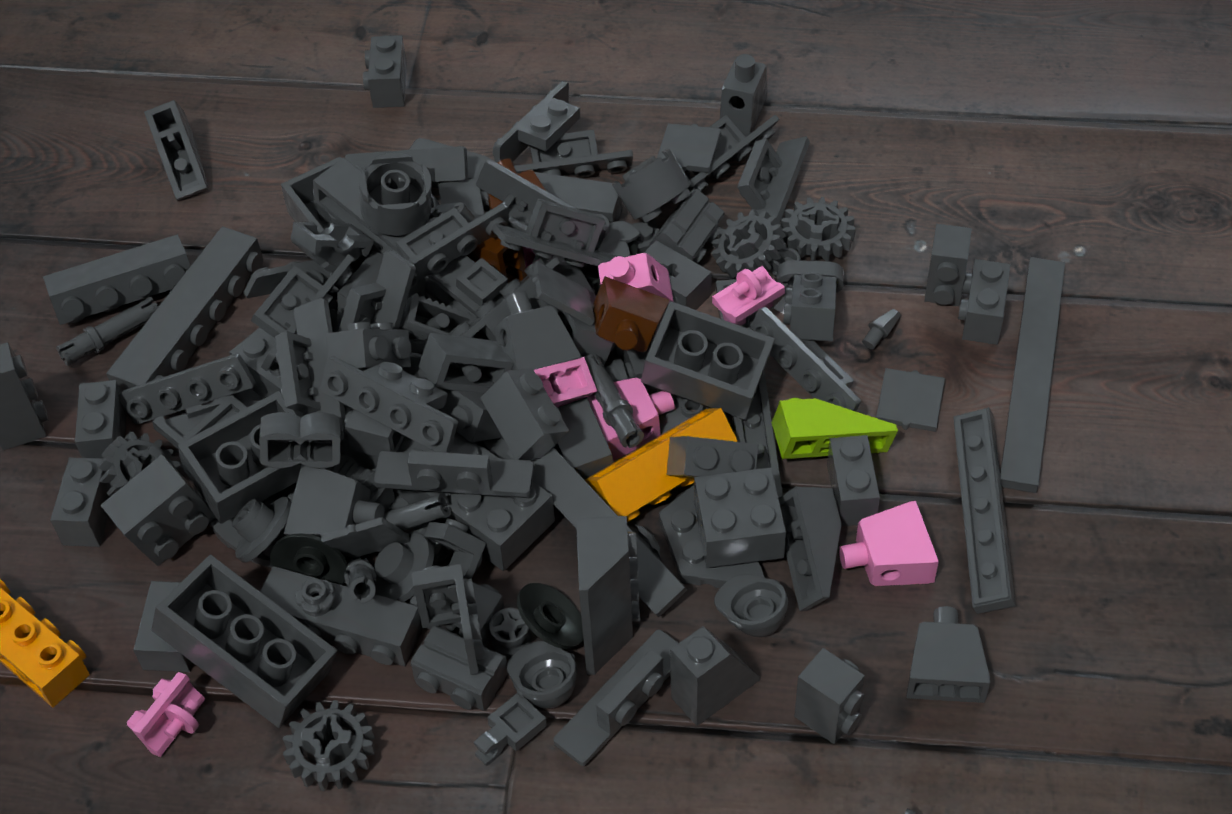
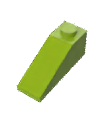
[771,398,898,459]

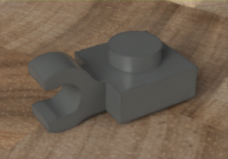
[474,693,547,766]

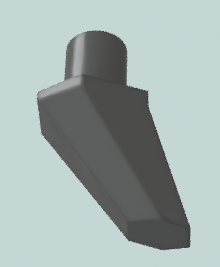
[862,309,901,350]

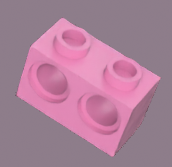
[534,357,597,407]

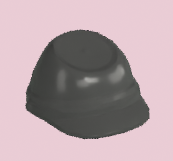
[714,574,788,637]
[507,641,577,709]

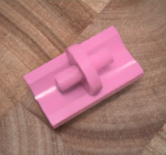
[712,266,785,326]
[127,672,205,757]

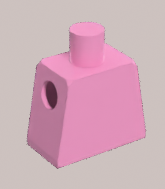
[598,253,674,304]
[587,378,675,461]
[839,501,939,586]

